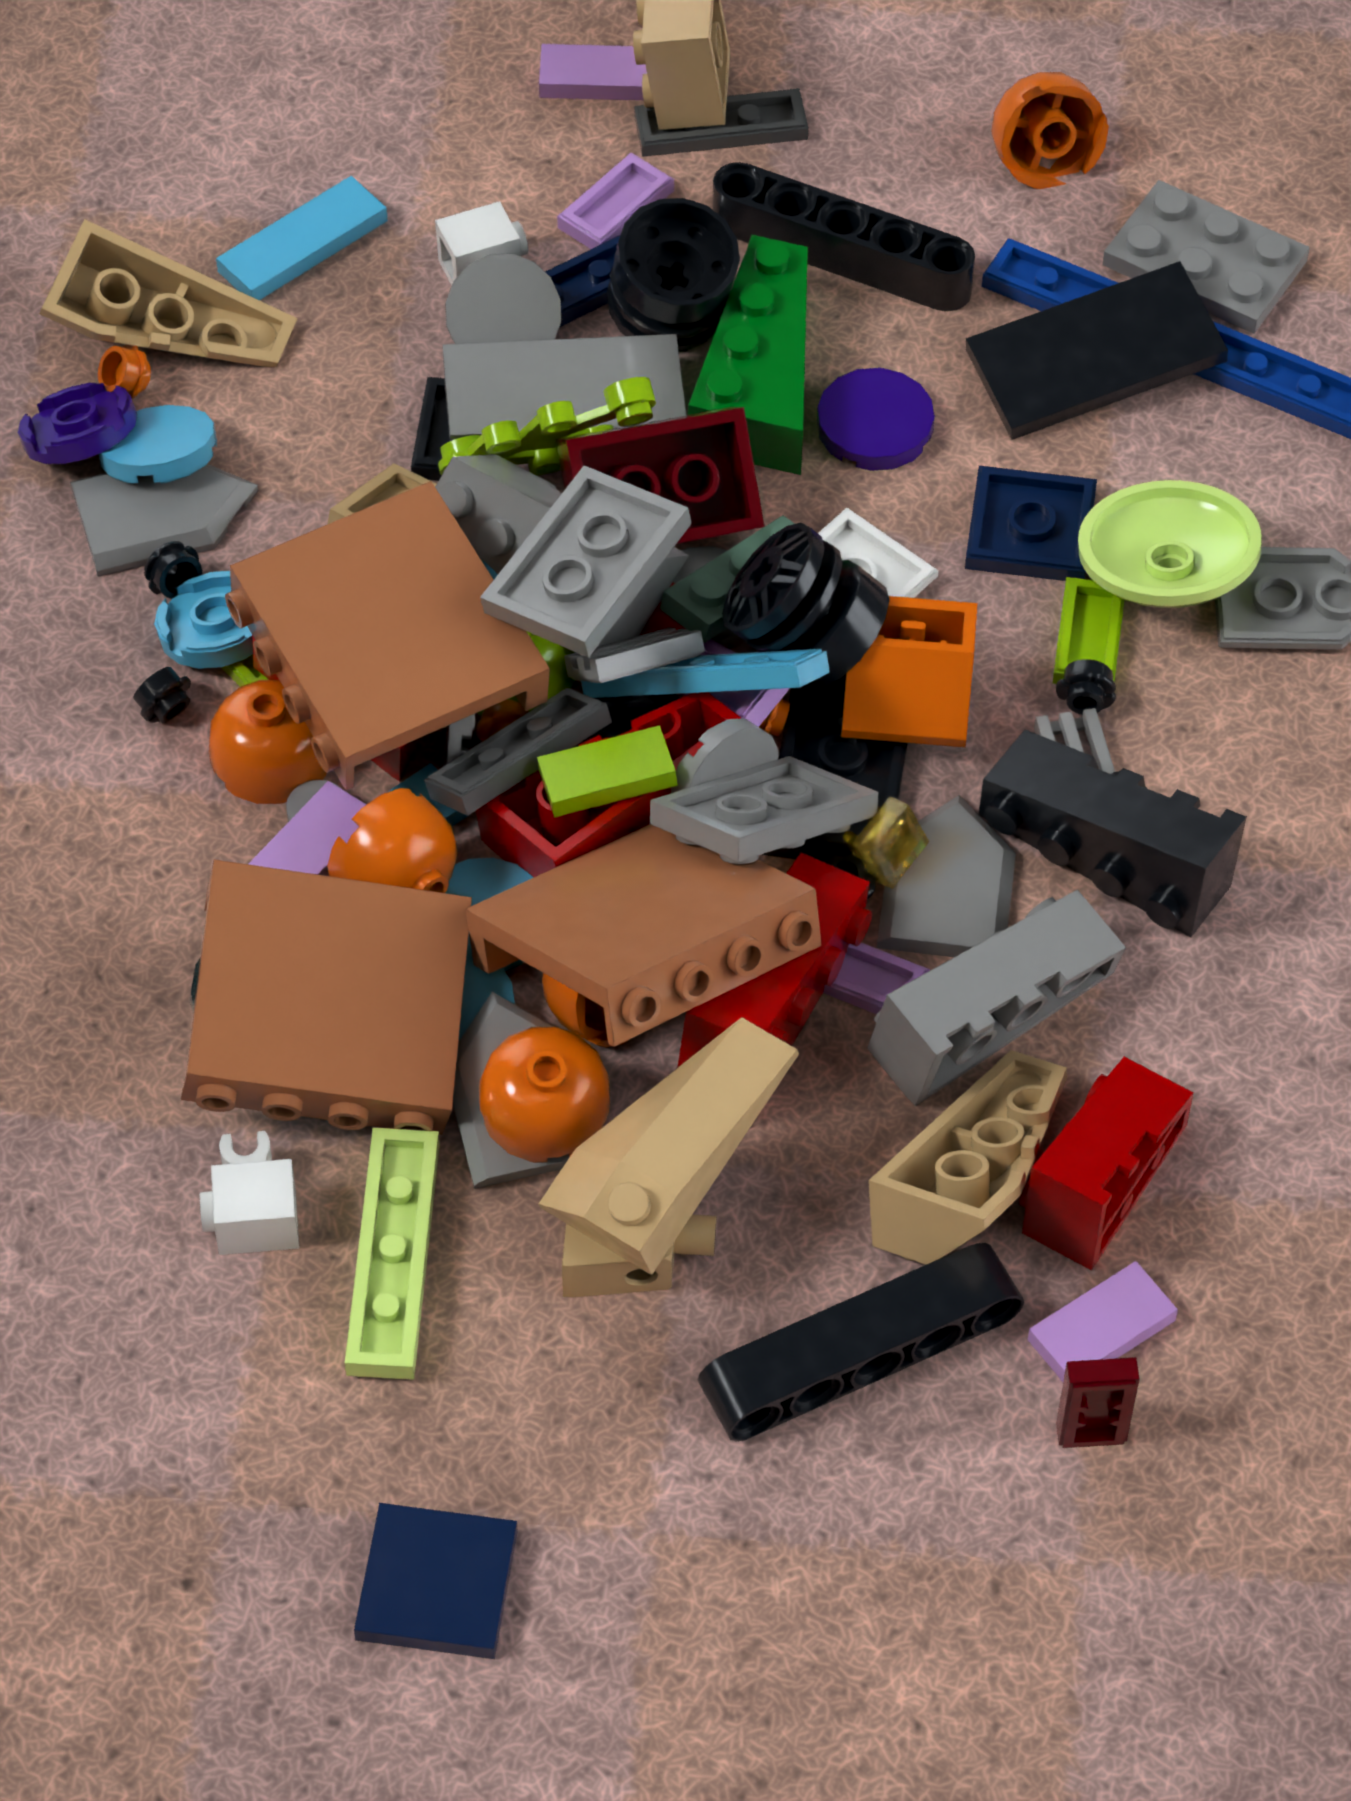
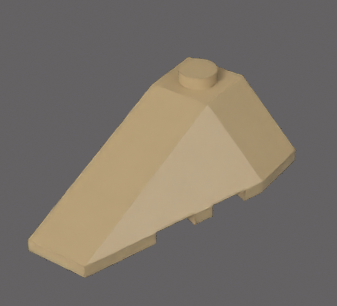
[40,219,298,367]
[538,1017,799,1275]
[869,1050,1067,1265]

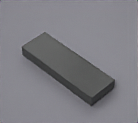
[634,88,809,157]
[424,688,612,816]

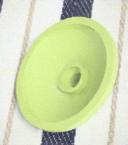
[1078,480,1262,608]

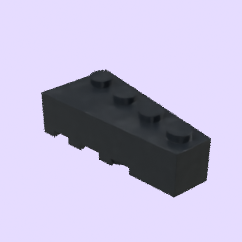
[978,729,1247,937]

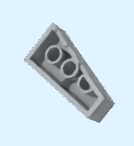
[435,454,689,647]
[867,889,1126,1106]

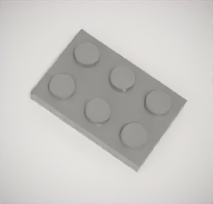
[1102,180,1310,334]
[480,466,692,658]
[650,756,878,864]

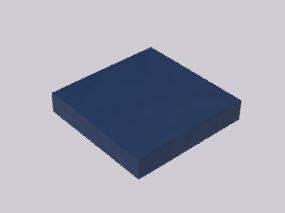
[965,465,1097,581]
[354,1503,518,1659]

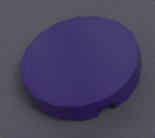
[817,368,935,471]
[18,383,137,464]

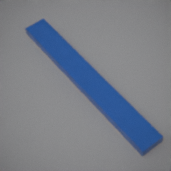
[981,238,1351,439]

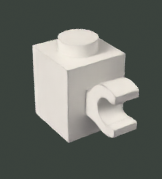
[435,201,528,286]
[200,1131,299,1255]

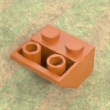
[841,596,978,748]

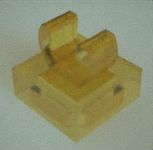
[842,796,930,889]

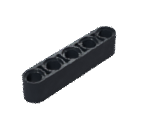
[712,162,975,311]
[698,1243,1024,1442]

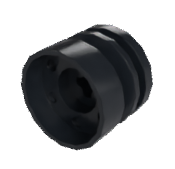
[607,198,740,352]
[722,523,889,690]

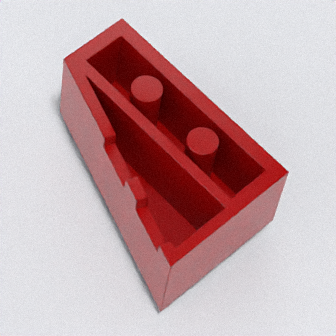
[1019,1056,1194,1271]

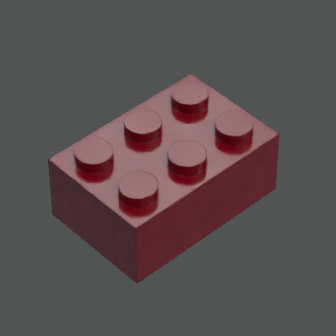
[556,407,765,544]

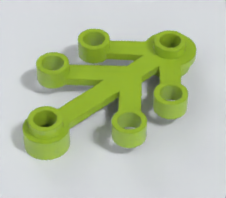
[438,377,656,476]

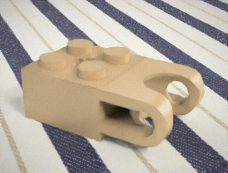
[633,0,730,130]

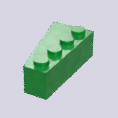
[688,235,808,475]

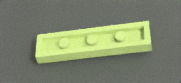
[345,1127,440,1380]

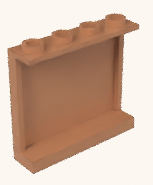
[225,481,550,791]
[466,824,821,1047]
[181,859,472,1135]

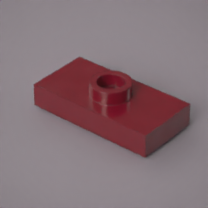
[1056,1357,1140,1448]

